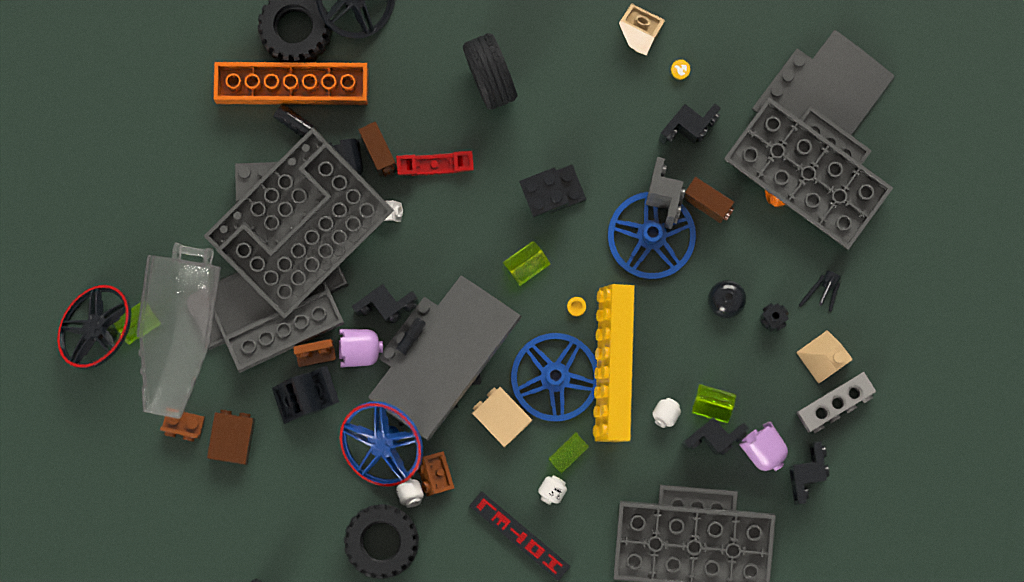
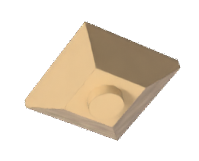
[619,4,665,55]
[796,330,853,384]

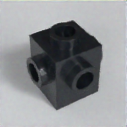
[760,303,789,331]

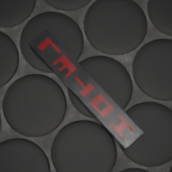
[469,491,571,581]

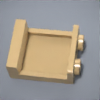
[472,387,532,448]

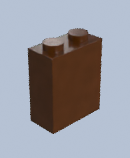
[358,121,397,177]
[683,177,734,224]
[207,410,255,465]

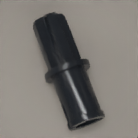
[396,318,426,355]

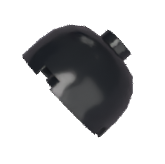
[708,280,746,319]

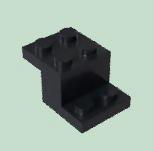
[659,104,721,145]
[519,164,586,217]
[352,284,419,324]
[272,366,339,424]
[682,417,749,455]
[789,442,829,505]

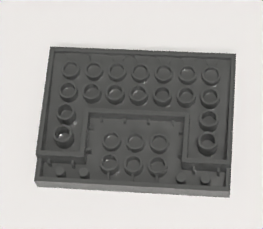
[204,127,394,319]

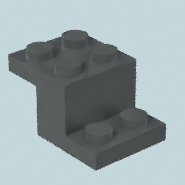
[646,157,685,229]

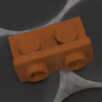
[293,339,336,367]
[160,408,205,442]
[417,451,454,497]

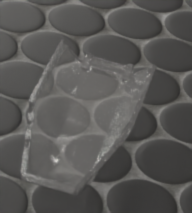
[137,243,221,418]

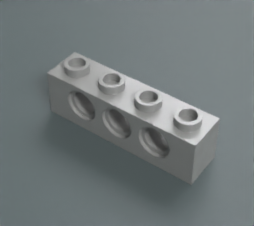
[796,372,876,433]

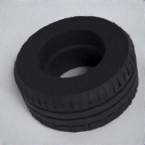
[462,33,518,110]

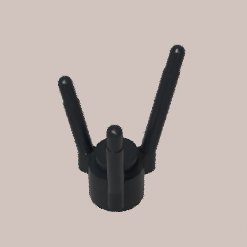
[799,271,841,312]

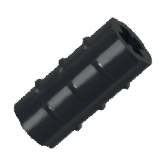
[273,104,314,137]

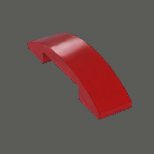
[396,151,474,176]

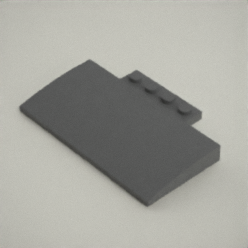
[752,30,895,135]
[724,98,893,250]
[368,276,522,441]
[613,485,775,582]

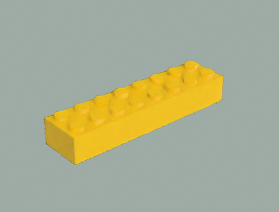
[593,284,634,442]

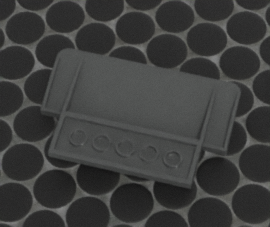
[188,266,349,373]

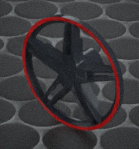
[57,285,131,369]

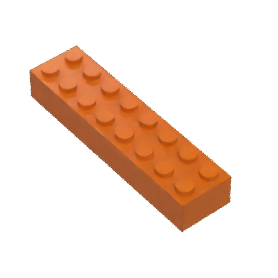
[214,62,369,105]

